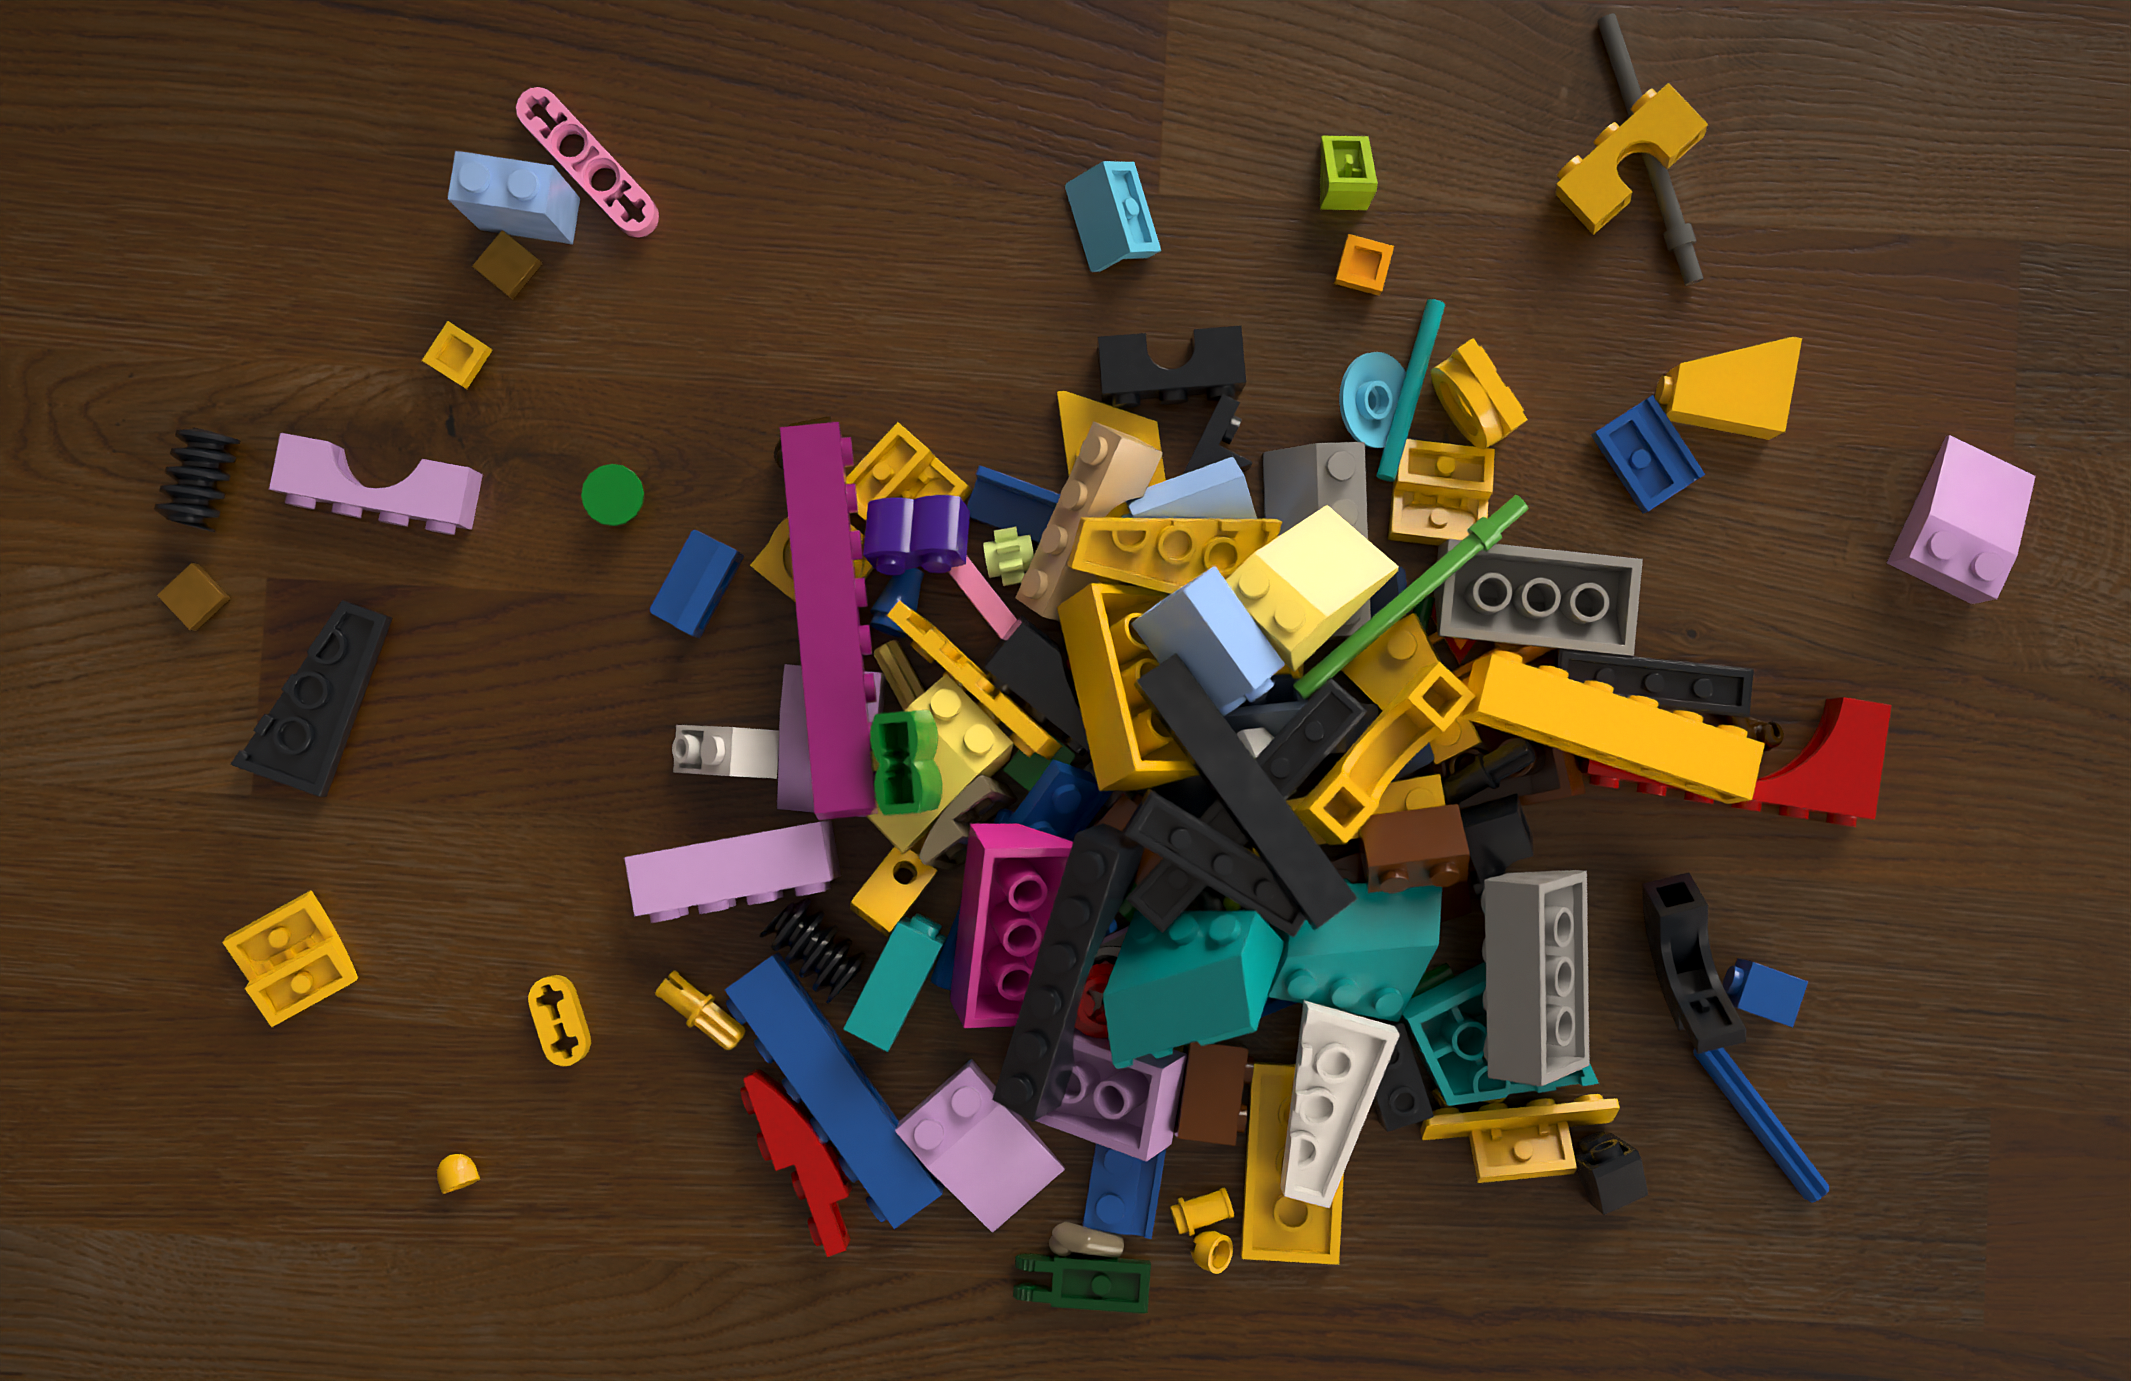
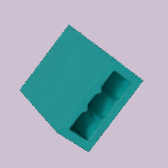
[844,913,947,1052]

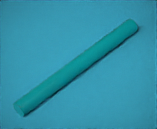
[1376,299,1445,482]

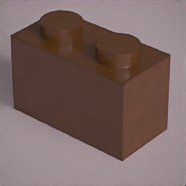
[1358,804,1470,893]
[1174,1040,1254,1146]

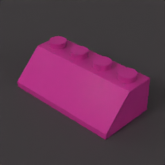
[950,824,1073,1028]

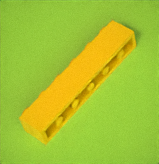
[1460,651,1765,804]

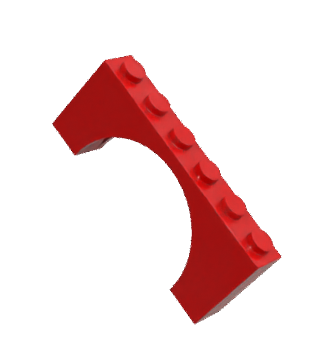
[1578,697,1891,827]

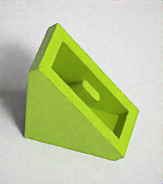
[1320,136,1378,210]

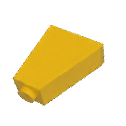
[1655,337,1802,440]

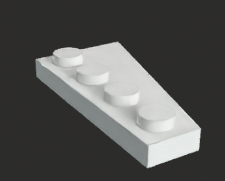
[1280,1000,1400,1208]

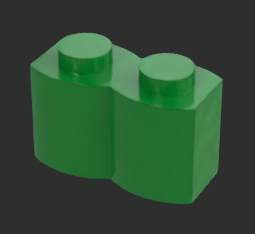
[870,710,942,816]

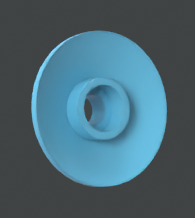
[1339,352,1406,448]

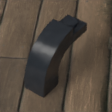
[1642,872,1746,1054]

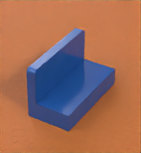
[967,465,1060,544]
[650,530,744,639]

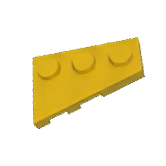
[1341,613,1482,764]

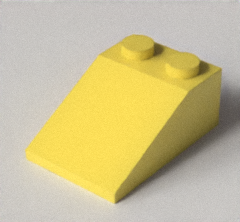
[1225,505,1399,672]
[866,674,1013,855]

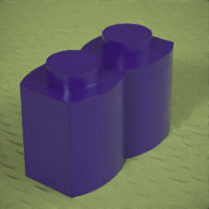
[863,495,970,575]

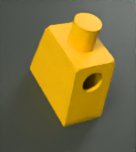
[850,831,937,938]

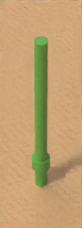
[1292,495,1529,700]

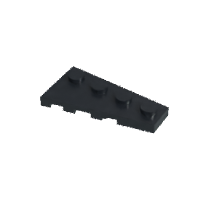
[230,600,393,797]

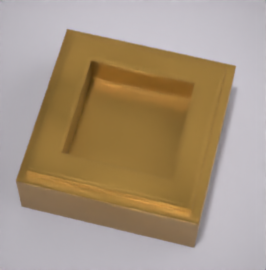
[472,230,543,299]
[157,563,231,631]

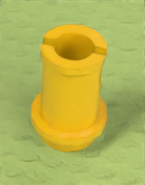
[1170,1187,1235,1236]

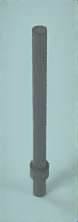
[1597,13,1704,286]

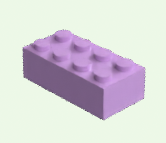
[625,820,841,923]

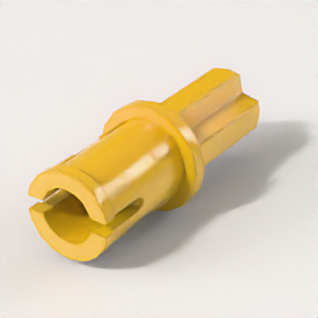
[655,970,745,1050]

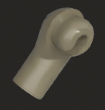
[1049,1221,1124,1259]

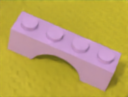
[269,433,483,535]

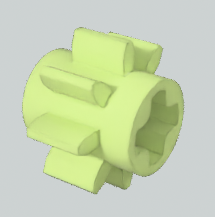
[983,527,1034,586]

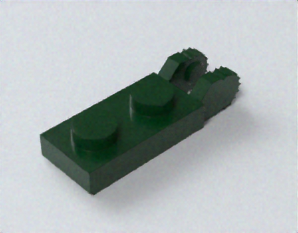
[1013,1253,1151,1313]

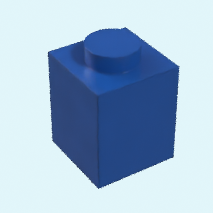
[1722,958,1808,1028]

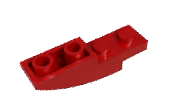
[740,1069,852,1257]

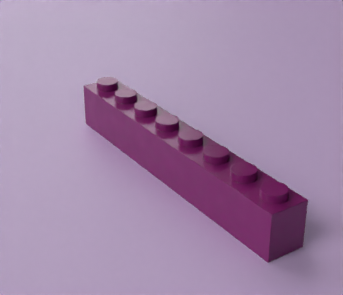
[780,422,878,820]

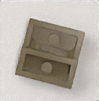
[919,775,1018,871]

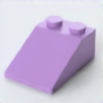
[1887,435,2035,604]
[777,664,886,817]
[1036,1029,1187,1161]
[895,1059,1065,1233]

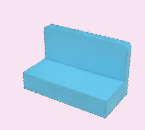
[1065,161,1161,272]

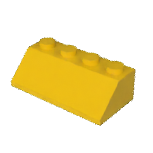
[1057,583,1200,791]

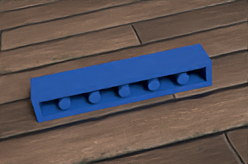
[725,952,944,1229]

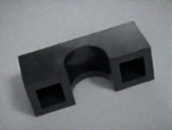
[1097,326,1246,409]
[1461,793,1534,900]

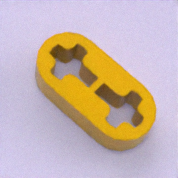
[528,975,591,1066]

